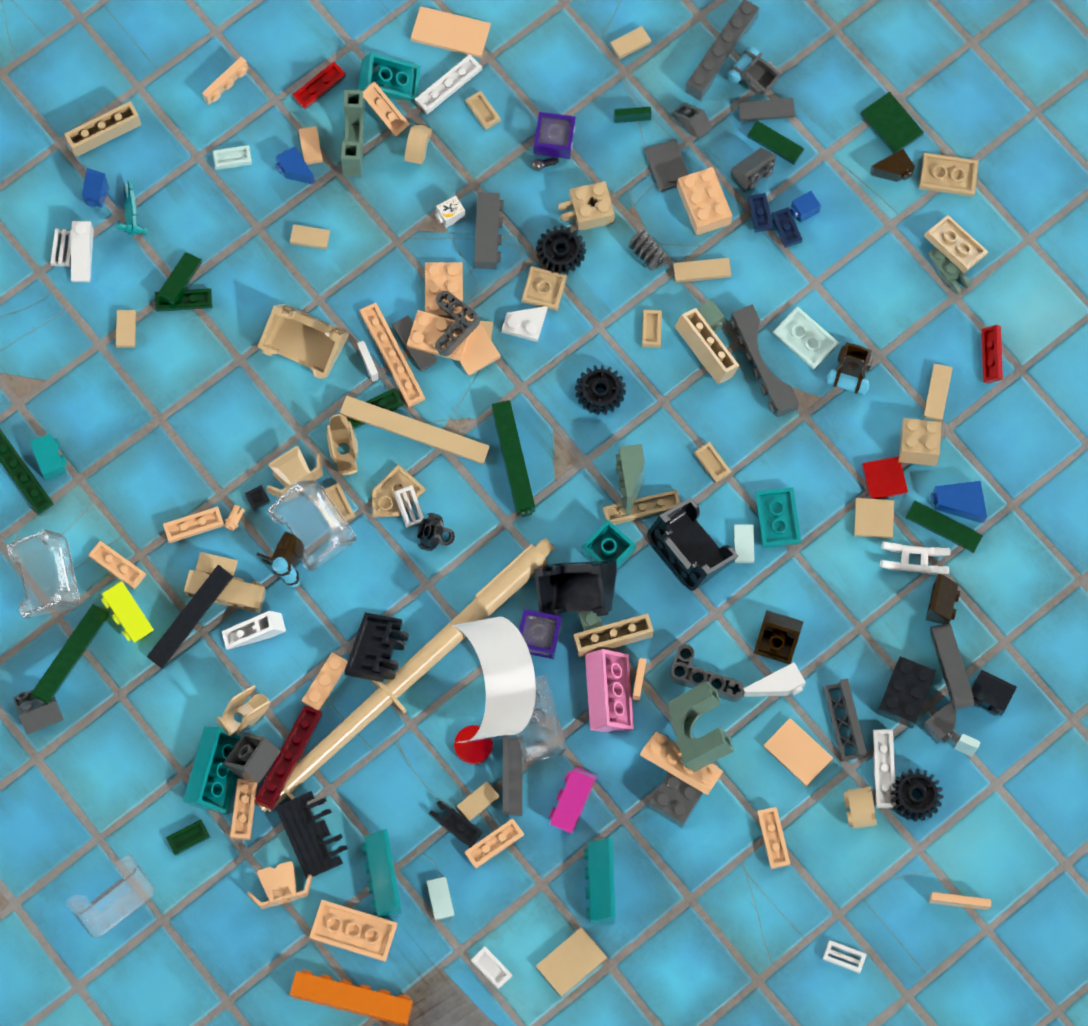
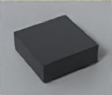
[244,485,271,511]

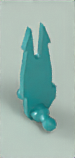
[116,180,148,236]

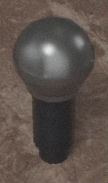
[531,158,559,172]

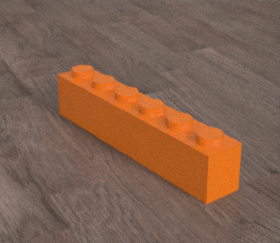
[290,970,413,1026]

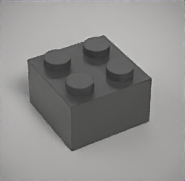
[223,732,281,783]
[648,772,703,828]

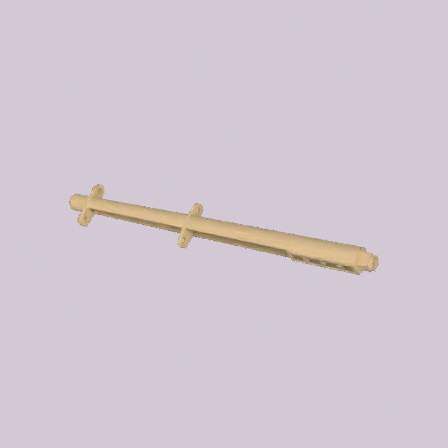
[258,538,555,812]

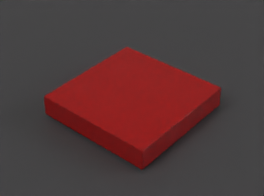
[862,456,908,499]

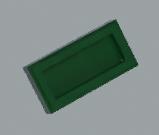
[614,106,652,123]
[166,819,211,856]

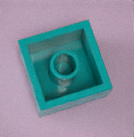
[581,520,636,570]

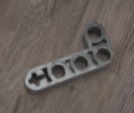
[670,644,744,702]

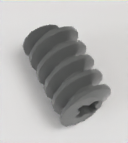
[629,229,669,271]

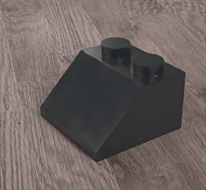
[971,669,1017,716]

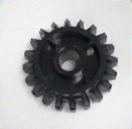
[536,225,586,275]
[575,365,626,415]
[890,768,944,822]

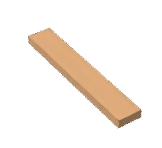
[359,302,425,408]

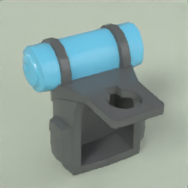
[726,47,781,96]

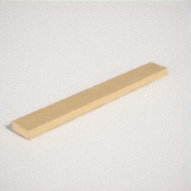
[340,396,490,465]

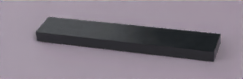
[147,564,234,669]

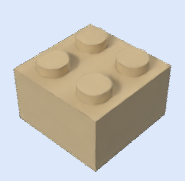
[898,418,942,466]

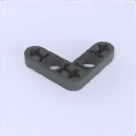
[435,291,480,356]

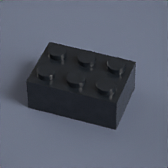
[876,656,936,729]

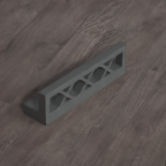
[823,678,867,762]
[503,735,522,816]

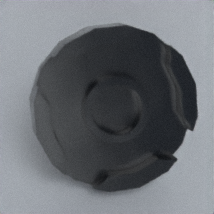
[417,513,455,551]

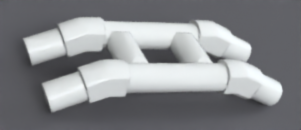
[880,541,950,575]

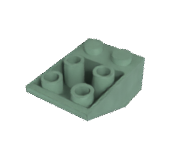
[616,444,645,515]

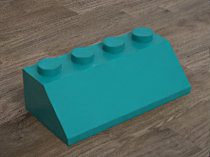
[183,727,241,814]
[361,829,402,917]
[584,838,616,924]

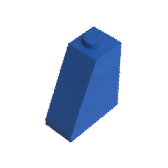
[931,481,987,523]

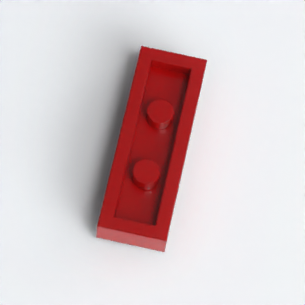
[292,61,346,110]
[981,324,1003,384]

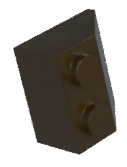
[926,573,960,624]
[753,610,804,664]

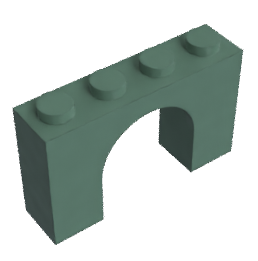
[341,90,365,177]
[668,681,734,772]

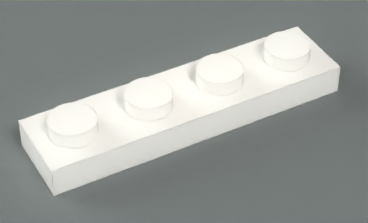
[415,54,482,114]
[872,730,896,808]

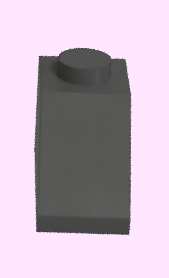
[671,102,713,138]
[923,702,956,744]

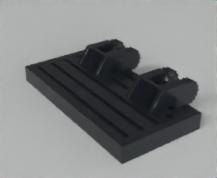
[345,612,409,683]
[275,791,348,879]

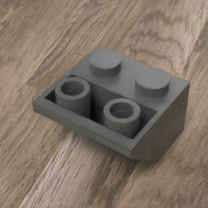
[731,148,776,192]
[13,690,64,735]

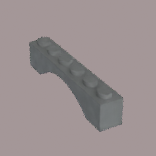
[685,0,759,101]
[729,304,799,417]

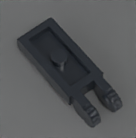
[428,801,483,848]

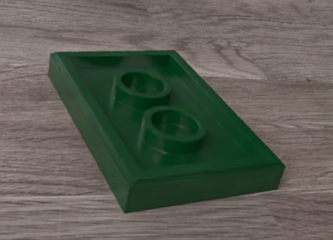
[860,91,924,154]

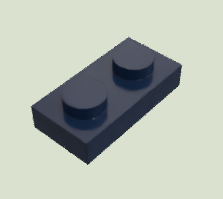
[747,193,774,233]
[771,207,803,248]

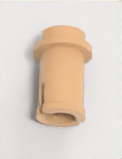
[224,505,245,531]

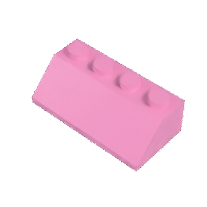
[585,649,634,732]

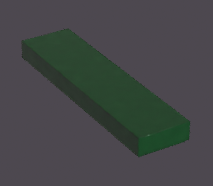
[906,500,983,553]

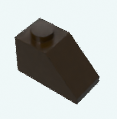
[870,149,915,182]

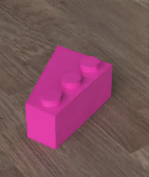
[549,766,598,833]

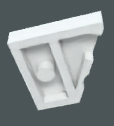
[502,306,548,342]

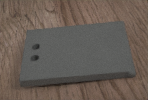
[644,139,689,192]

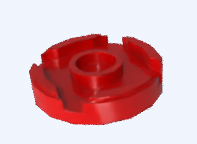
[454,725,493,765]

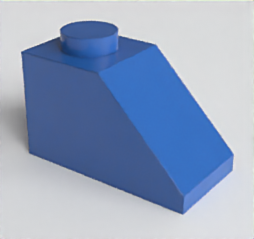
[275,146,315,184]
[82,168,109,208]

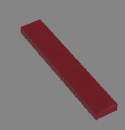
[254,705,322,810]

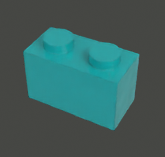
[29,433,68,481]

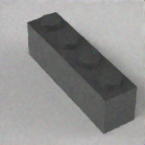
[474,192,504,269]

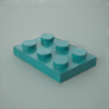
[755,487,801,548]

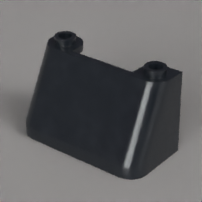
[647,498,738,591]
[534,561,617,616]

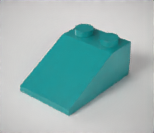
[359,53,421,101]

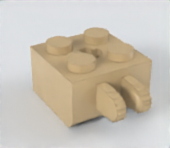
[558,181,615,230]

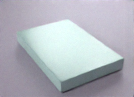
[772,306,839,370]

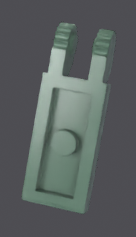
[928,248,971,294]

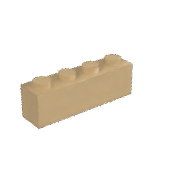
[64,101,141,158]
[674,308,739,384]
[184,569,266,613]
[573,613,654,658]

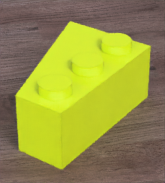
[101,581,154,643]

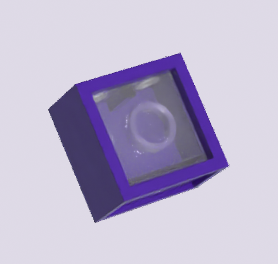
[534,112,576,159]
[519,609,562,659]

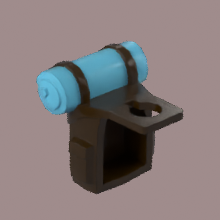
[826,343,873,395]
[256,531,304,587]

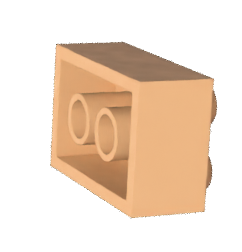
[677,167,732,236]

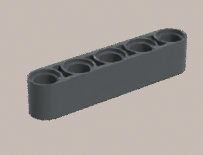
[930,623,974,710]

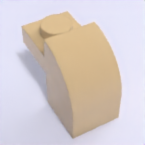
[404,125,432,165]

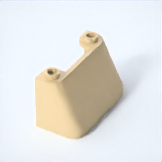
[257,304,349,379]

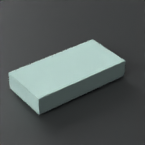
[213,145,252,170]
[734,525,754,563]
[954,734,980,757]
[426,877,455,921]

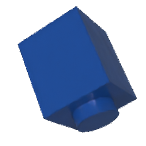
[790,191,821,223]

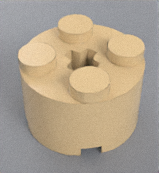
[844,786,877,829]

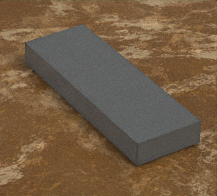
[738,98,795,122]
[392,315,437,372]

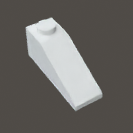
[71,221,94,282]
[222,611,286,650]
[743,662,806,697]

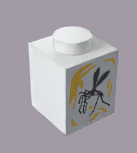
[435,196,465,228]

